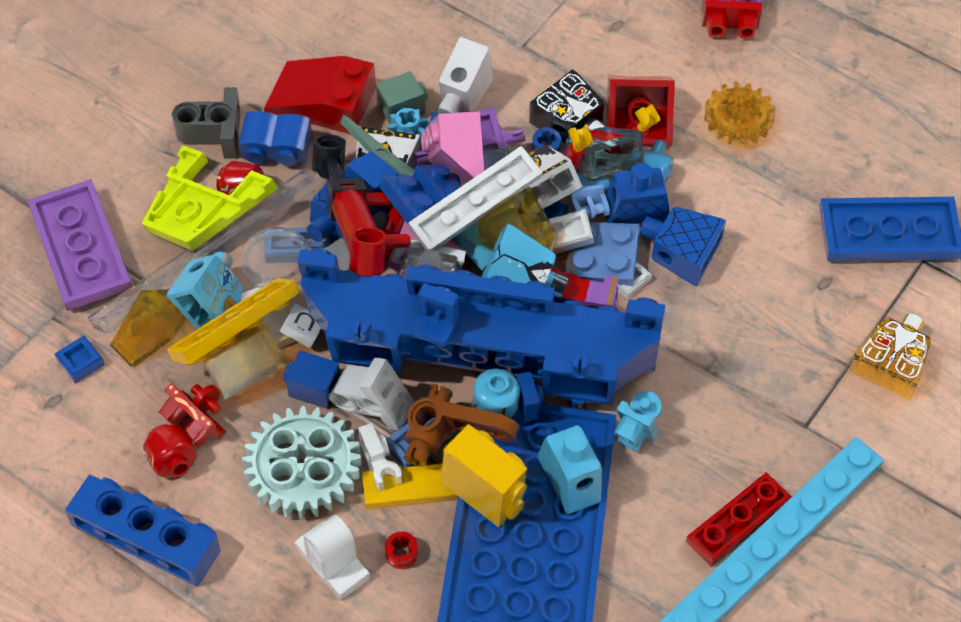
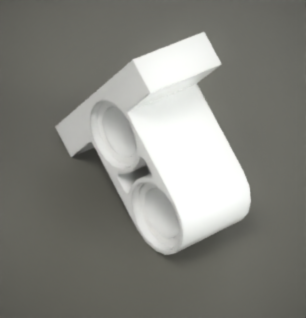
[329,358,415,431]
[294,515,370,601]

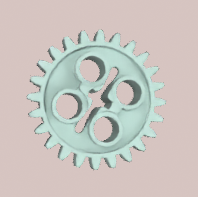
[242,406,362,519]

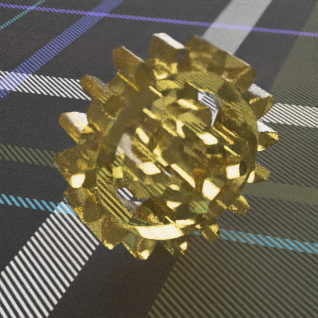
[704,81,776,146]

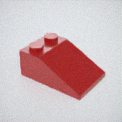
[264,56,376,134]

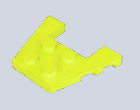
[142,145,278,251]

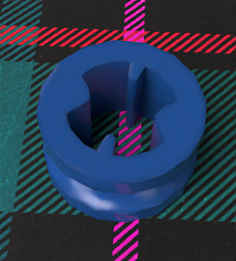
[532,127,561,153]

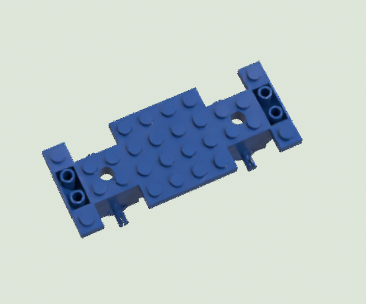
[297,248,665,410]

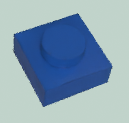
[516,372,544,423]

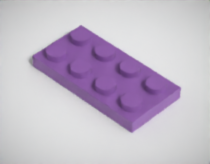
[27,179,133,311]

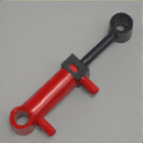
[312,134,411,276]

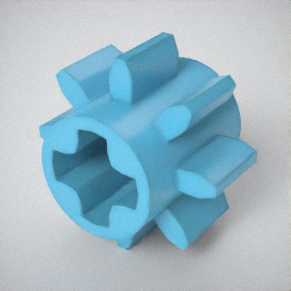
[388,107,428,141]

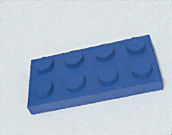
[819,196,961,261]

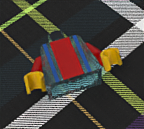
[564,104,660,179]

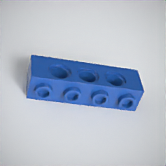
[65,474,221,587]

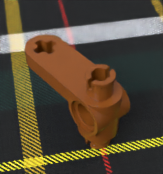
[404,384,519,466]

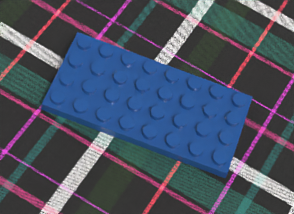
[437,404,617,622]

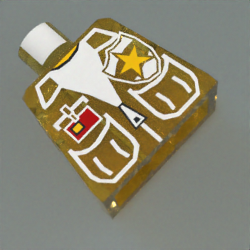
[849,314,931,401]

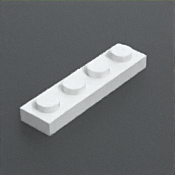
[408,146,543,254]

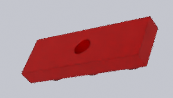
[686,472,792,567]

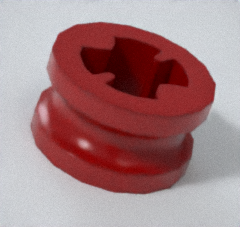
[385,531,418,569]

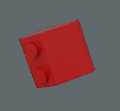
[607,75,675,145]

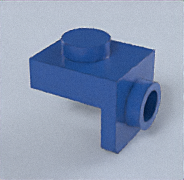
[412,283,459,347]

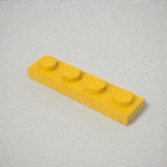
[167,278,300,365]

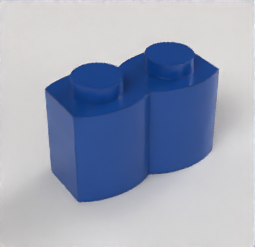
[238,111,312,167]

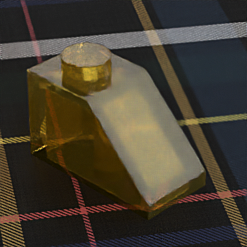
[110,289,186,367]

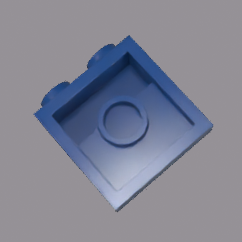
[379,163,462,224]

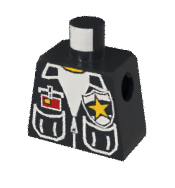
[529,69,608,146]

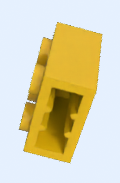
[442,424,527,527]

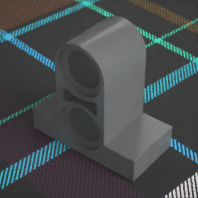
[172,87,241,159]

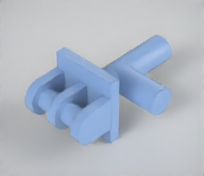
[571,166,610,219]

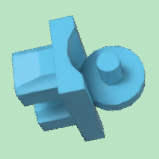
[614,391,662,453]

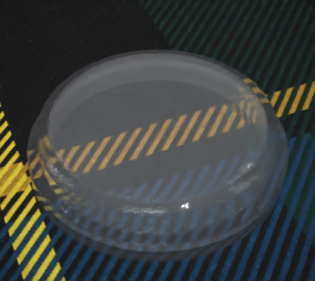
[240,227,311,288]

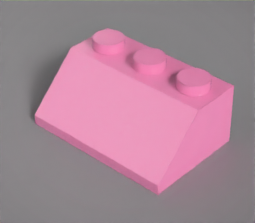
[421,112,484,186]

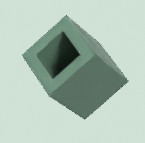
[376,71,428,125]

